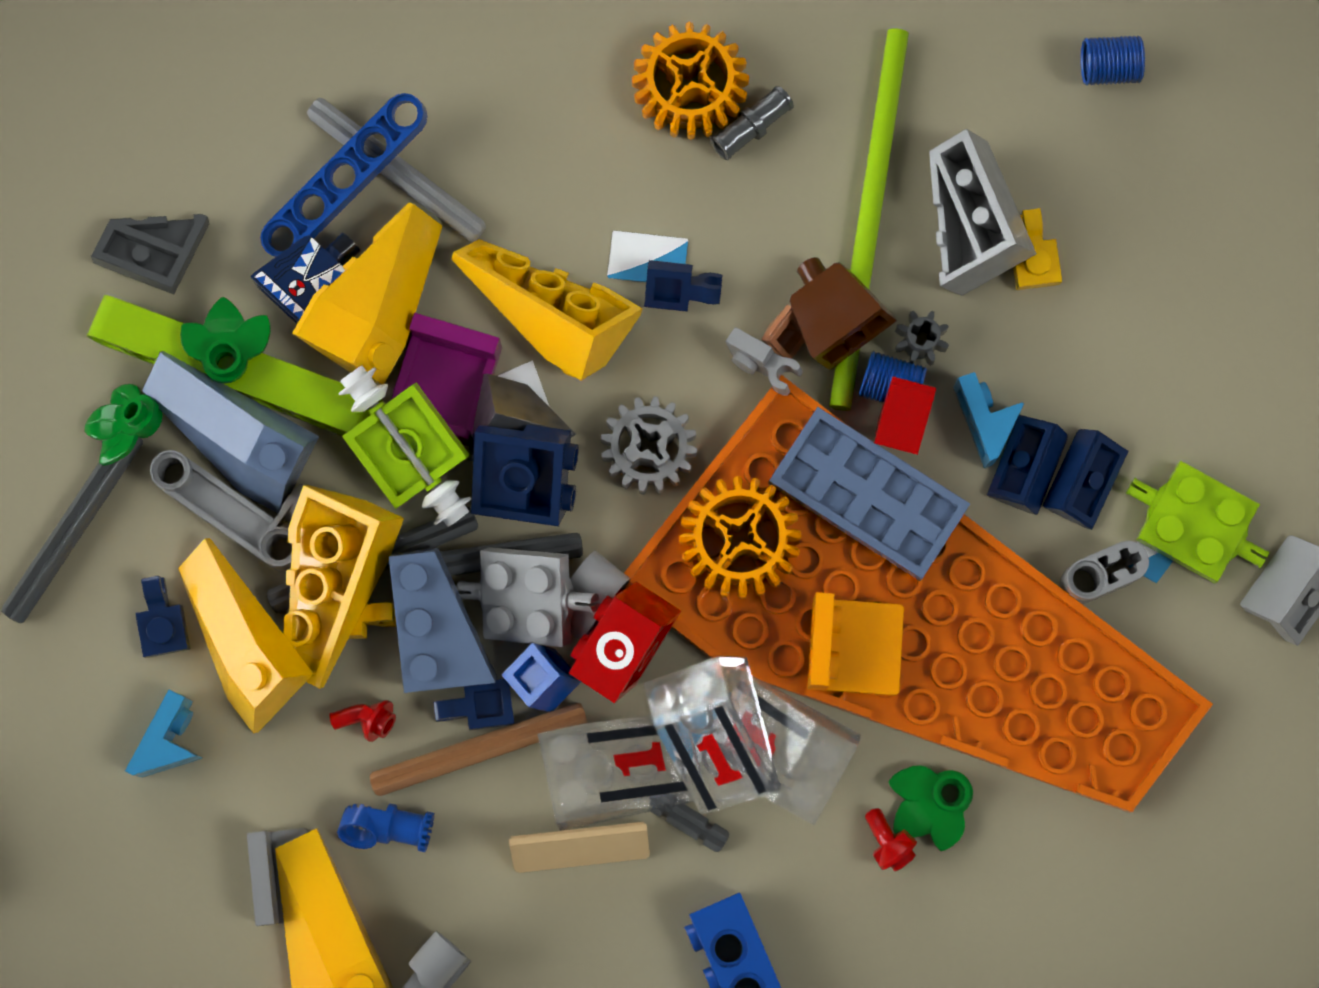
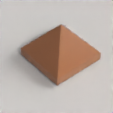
[761,305,805,358]

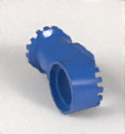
[337,803,435,852]

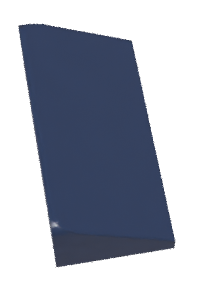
[987,415,1068,515]
[1043,429,1129,530]

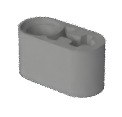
[1060,541,1149,604]
[570,550,631,640]

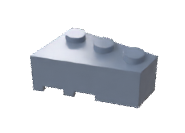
[389,548,498,693]

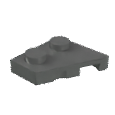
[91,214,210,295]

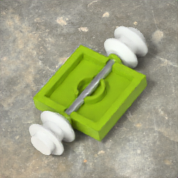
[338,365,471,527]

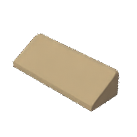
[509,822,650,873]

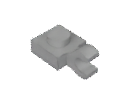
[725,327,803,396]

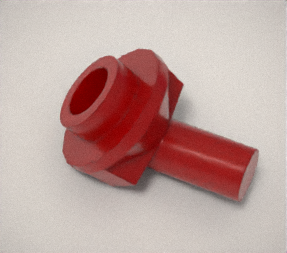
[329,700,396,742]
[865,808,917,872]

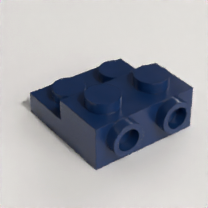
[471,424,579,527]

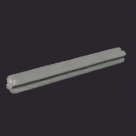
[307,98,486,242]

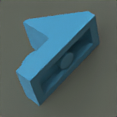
[953,372,1024,469]
[125,689,203,778]

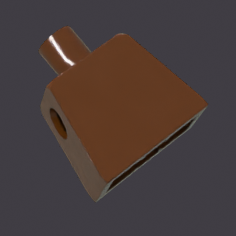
[789,257,897,370]

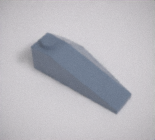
[142,351,319,513]

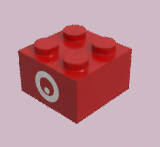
[569,581,681,704]

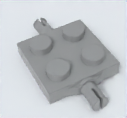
[456,547,600,647]

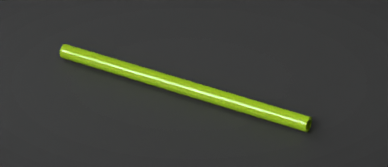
[829,28,909,411]

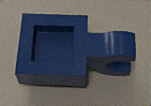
[644,260,723,312]
[135,575,191,658]
[433,679,514,731]

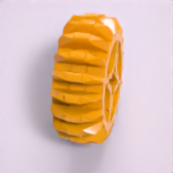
[632,21,749,140]
[679,476,802,599]

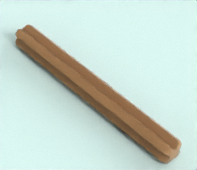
[370,703,587,796]

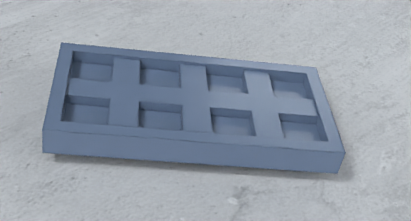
[768,407,970,581]

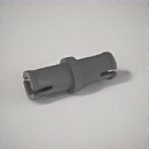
[710,86,794,160]

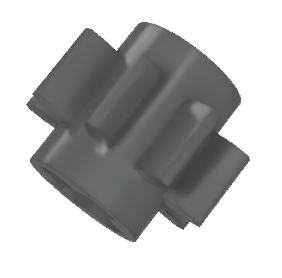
[895,311,949,366]

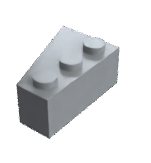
[929,129,1037,296]

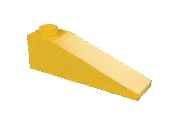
[292,202,443,385]
[451,239,643,381]
[283,485,404,689]
[178,538,314,733]
[275,828,393,988]

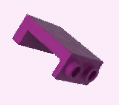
[390,313,502,446]

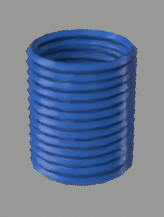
[1081,35,1145,86]
[858,351,927,403]

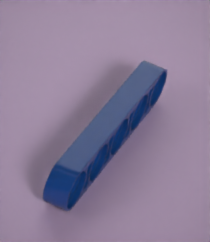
[260,93,428,257]

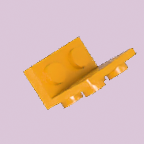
[807,592,904,696]

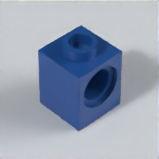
[501,643,581,712]

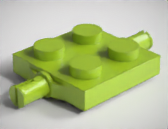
[1125,461,1269,584]

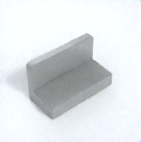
[1240,535,1319,646]
[247,828,309,926]

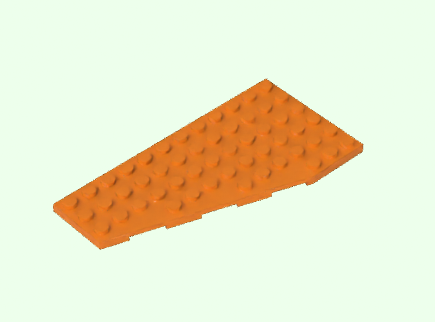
[624,375,1213,813]

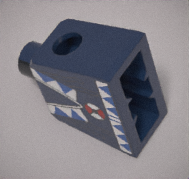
[250,232,361,324]

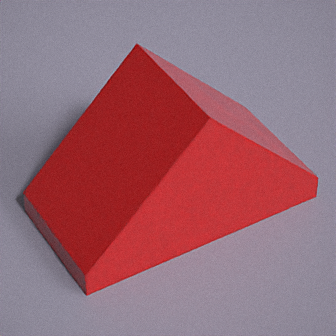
[874,376,936,455]

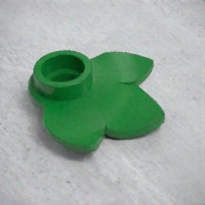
[180,297,271,384]
[84,384,163,466]
[888,765,973,852]

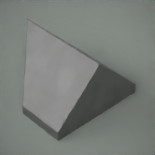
[467,374,576,462]

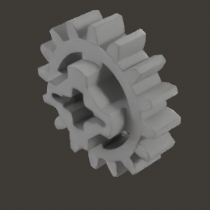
[601,396,697,495]

